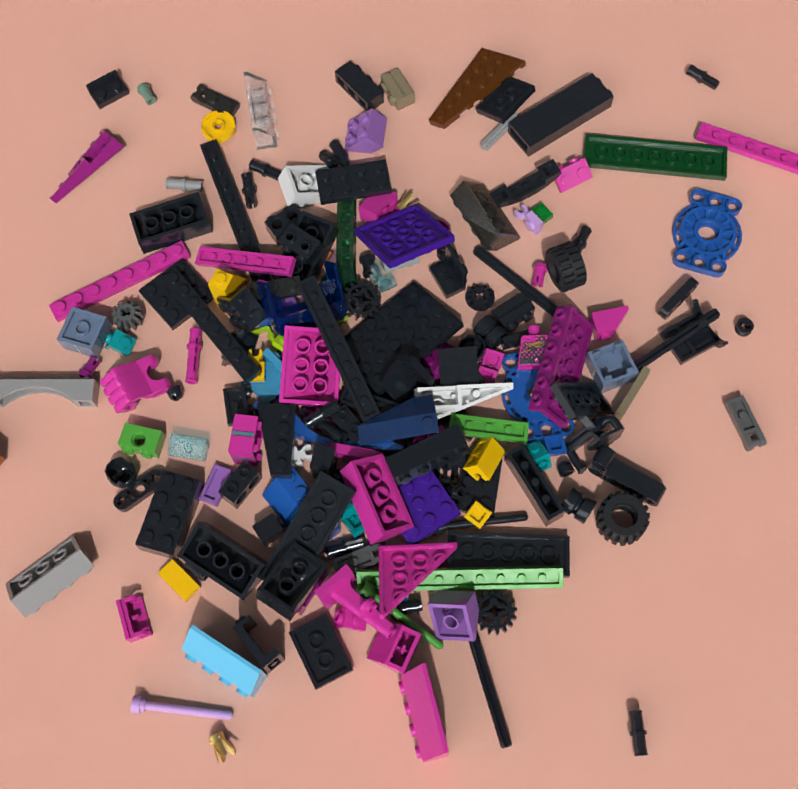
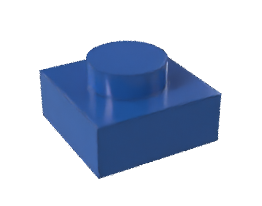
[542,434,567,457]

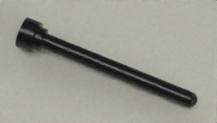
[434,513,528,535]

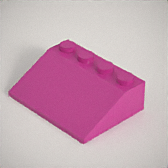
[279,326,343,408]
[398,663,449,763]

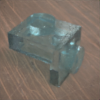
[369,264,397,293]

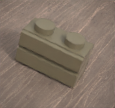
[379,68,415,111]

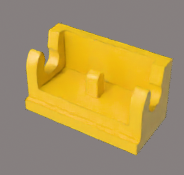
[463,437,505,481]

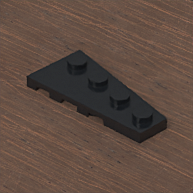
[257,403,296,479]

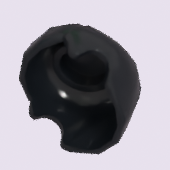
[458,334,486,361]
[105,457,138,488]

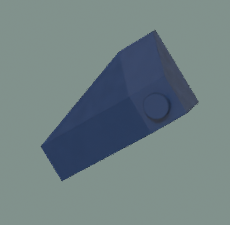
[357,395,439,446]

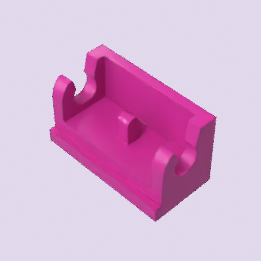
[116,595,153,643]

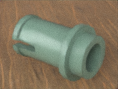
[137,83,156,105]

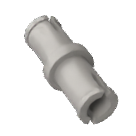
[165,177,203,192]

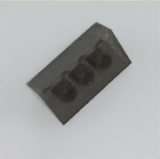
[450,181,521,251]

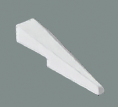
[414,383,513,419]

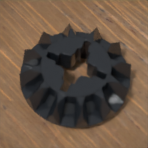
[465,283,495,311]

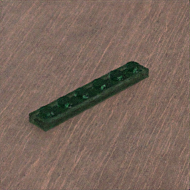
[336,199,356,284]

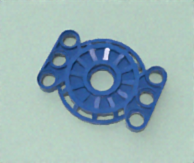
[672,189,742,278]
[501,352,575,443]

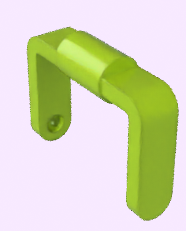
[250,326,279,359]

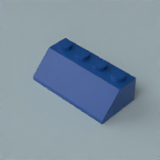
[262,467,341,542]

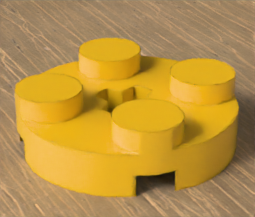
[201,111,236,145]

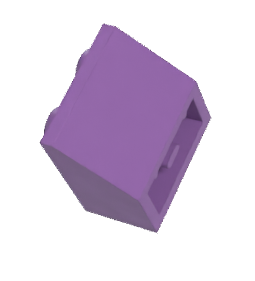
[344,108,387,154]

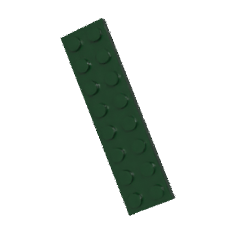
[583,134,728,181]

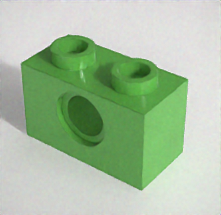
[118,423,166,459]

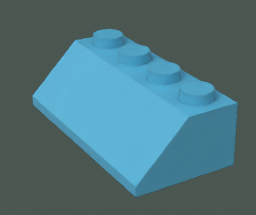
[182,624,267,698]

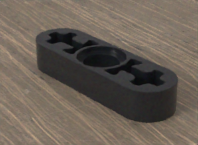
[657,277,699,320]
[113,469,162,512]

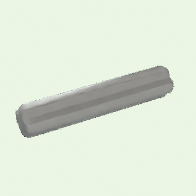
[480,113,518,151]

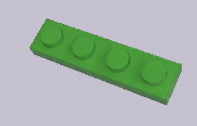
[449,413,529,444]

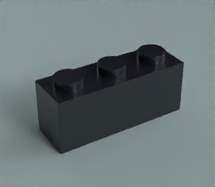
[335,60,384,111]

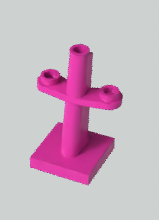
[314,564,397,639]

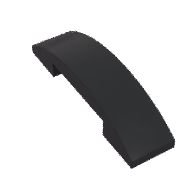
[490,159,562,208]

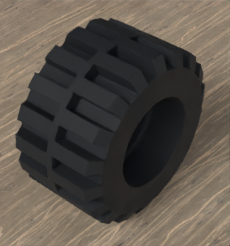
[546,241,587,293]
[595,491,650,546]

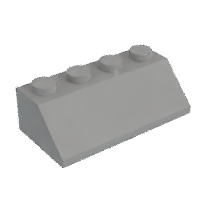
[5,535,94,618]

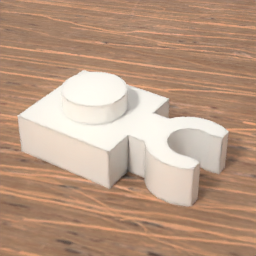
[292,444,313,469]

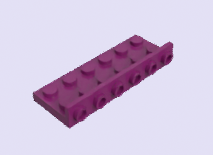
[528,305,594,428]

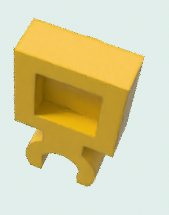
[248,349,266,382]

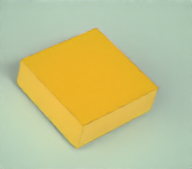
[464,501,492,529]

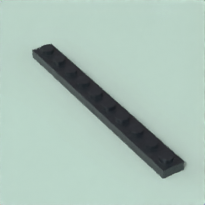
[200,139,271,282]

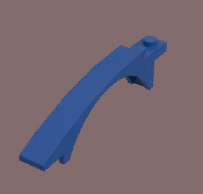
[253,399,404,456]

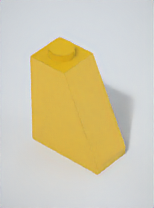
[208,269,249,305]

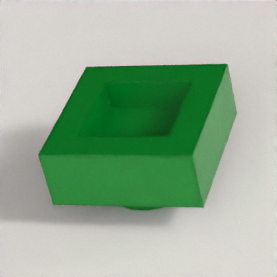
[530,202,553,224]

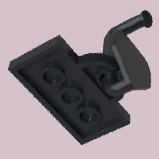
[550,382,625,474]

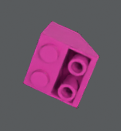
[366,621,422,675]

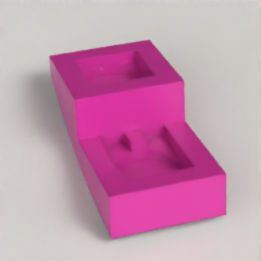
[478,348,505,384]

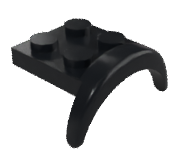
[660,299,728,365]

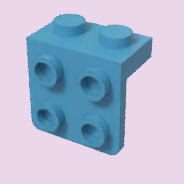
[243,348,282,403]

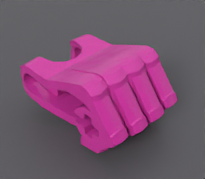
[100,355,172,413]

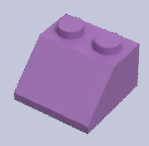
[428,590,479,641]

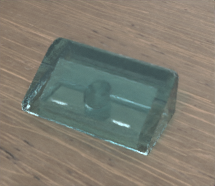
[167,433,210,462]

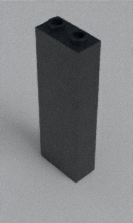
[508,73,614,157]

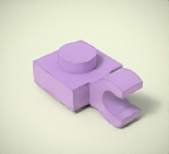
[514,204,543,235]

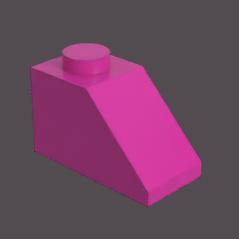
[359,192,398,223]
[589,305,629,341]

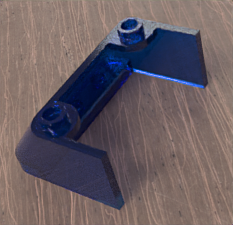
[256,261,347,336]

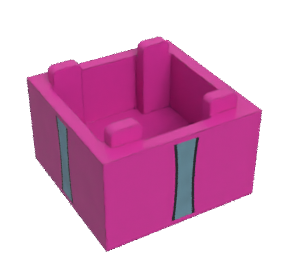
[228,414,263,466]

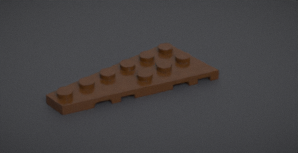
[429,48,526,129]

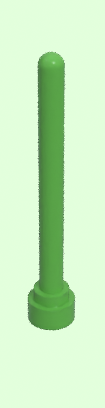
[358,581,443,650]

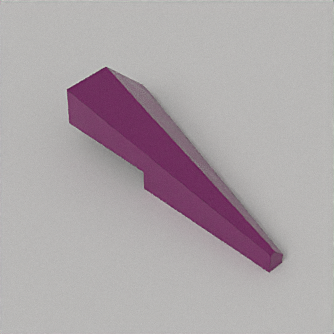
[50,130,124,203]

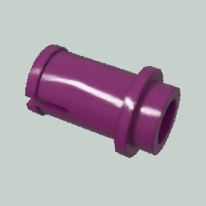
[78,356,101,378]

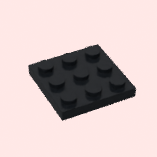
[138,258,214,330]

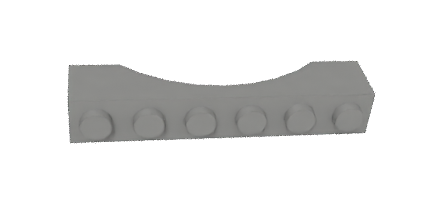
[0,377,100,407]

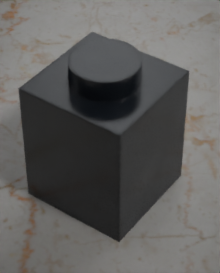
[252,513,286,547]

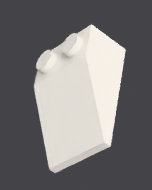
[278,165,329,208]

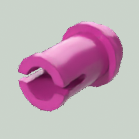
[532,262,548,287]

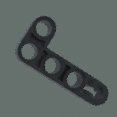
[588,445,666,506]

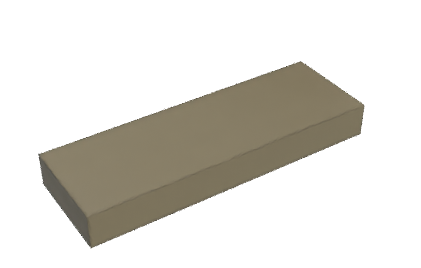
[614,366,650,421]

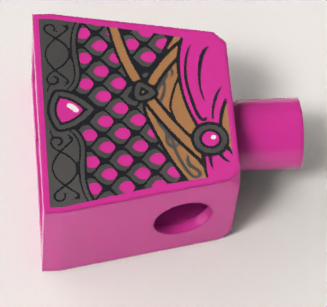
[517,325,548,370]

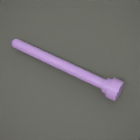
[131,695,233,720]

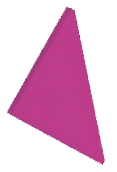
[379,542,457,619]

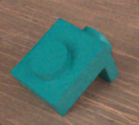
[104,329,137,357]
[525,439,552,472]
[341,503,365,538]

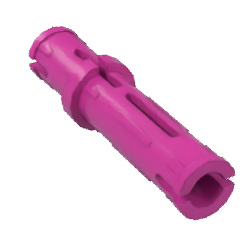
[185,328,202,384]

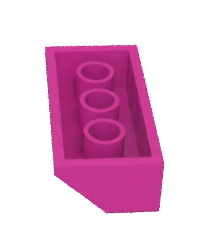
[340,454,414,544]

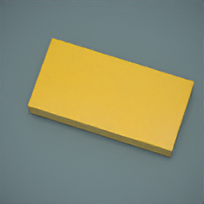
[158,559,201,602]

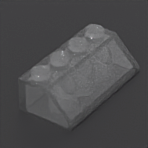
[244,72,280,150]

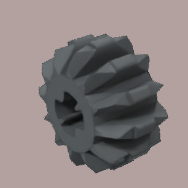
[112,299,144,332]

